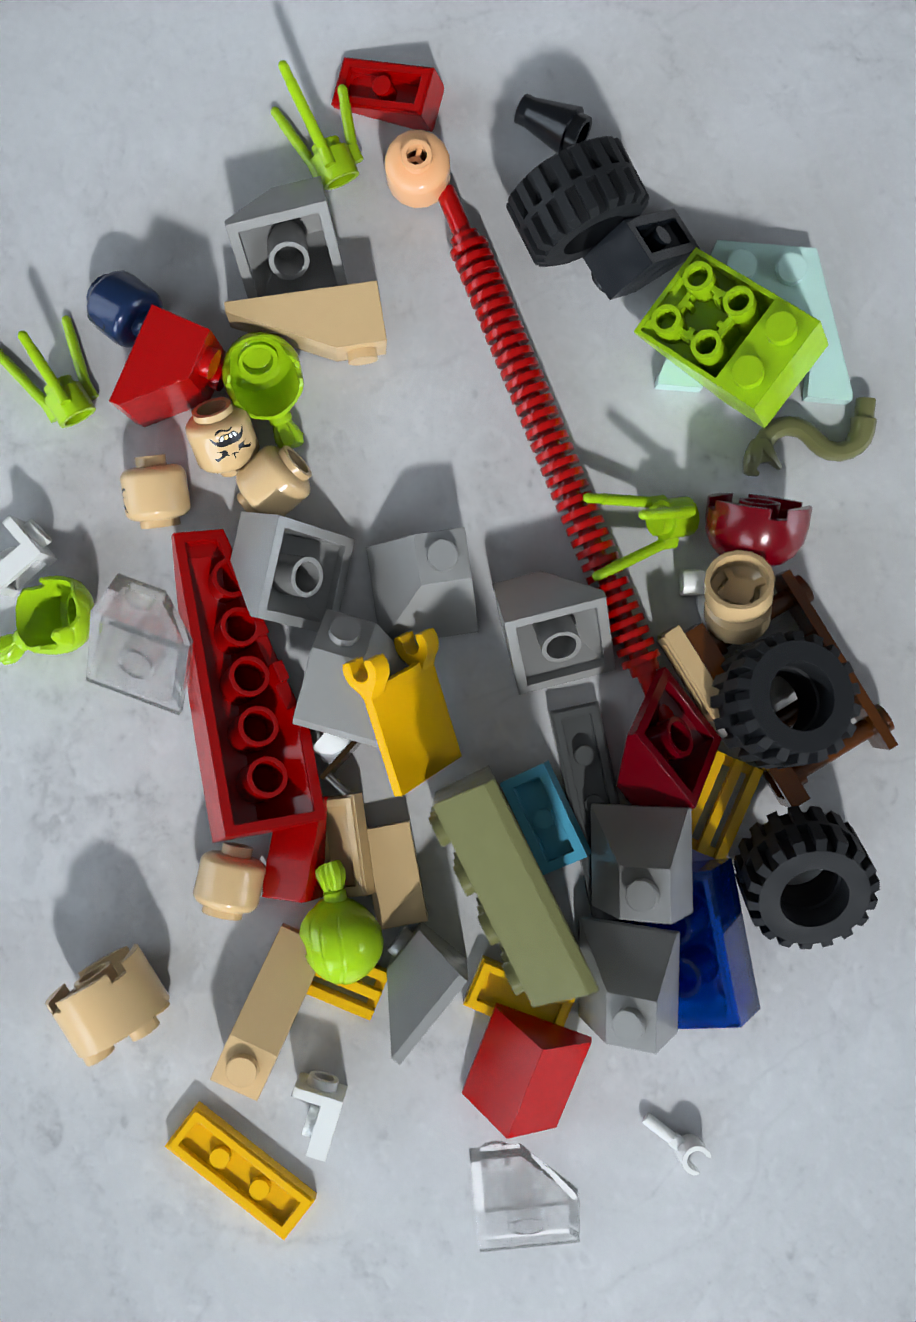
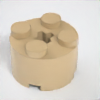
[45,944,170,1067]

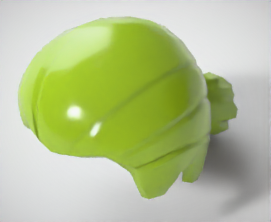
[222,332,304,449]
[0,576,96,665]
[299,859,384,985]

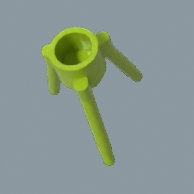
[270,60,364,191]
[0,315,99,428]
[583,493,700,581]

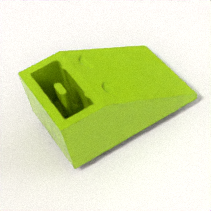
[633,247,829,428]

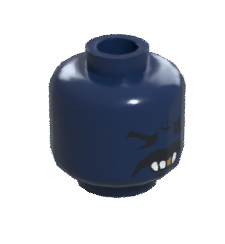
[86,270,163,348]

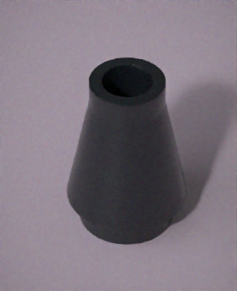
[514,93,592,153]

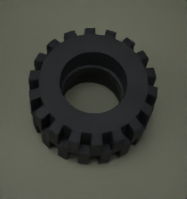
[506,136,650,267]
[710,630,861,769]
[734,806,880,949]

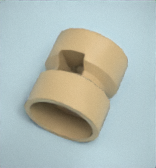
[704,550,775,645]

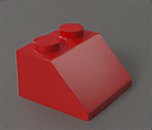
[109,304,226,427]

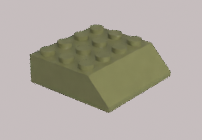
[428,765,599,1007]

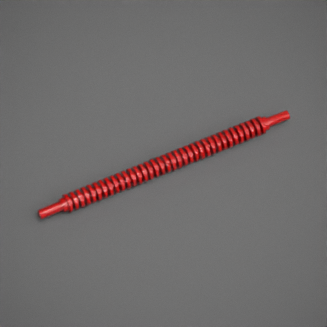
[438,185,674,721]

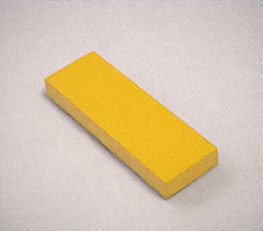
[164,1101,317,1240]

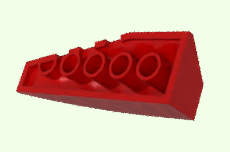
[171,529,326,843]

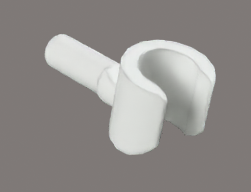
[679,569,708,630]
[642,1112,711,1175]

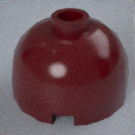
[705,493,812,566]

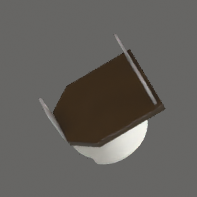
[313,733,361,795]

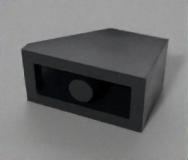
[583,208,701,300]

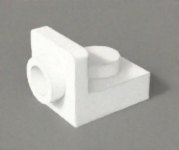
[0,515,58,598]
[291,1070,348,1162]

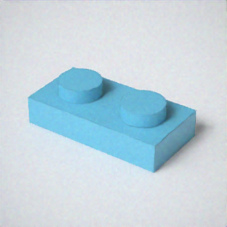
[500,760,591,875]

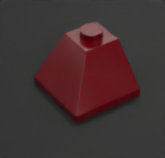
[617,667,722,809]

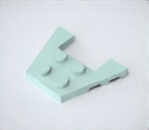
[655,240,853,405]

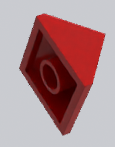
[462,1002,592,1139]

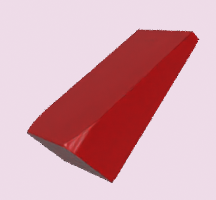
[331,57,444,132]
[262,796,328,903]

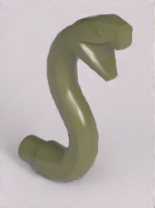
[743,397,877,477]

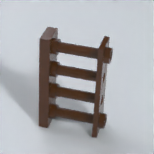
[684,569,898,807]

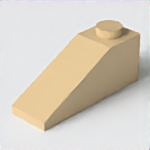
[224,280,387,366]
[210,923,316,1101]

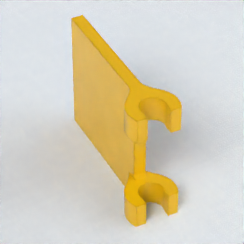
[343,628,462,797]

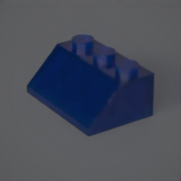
[623,858,761,1029]

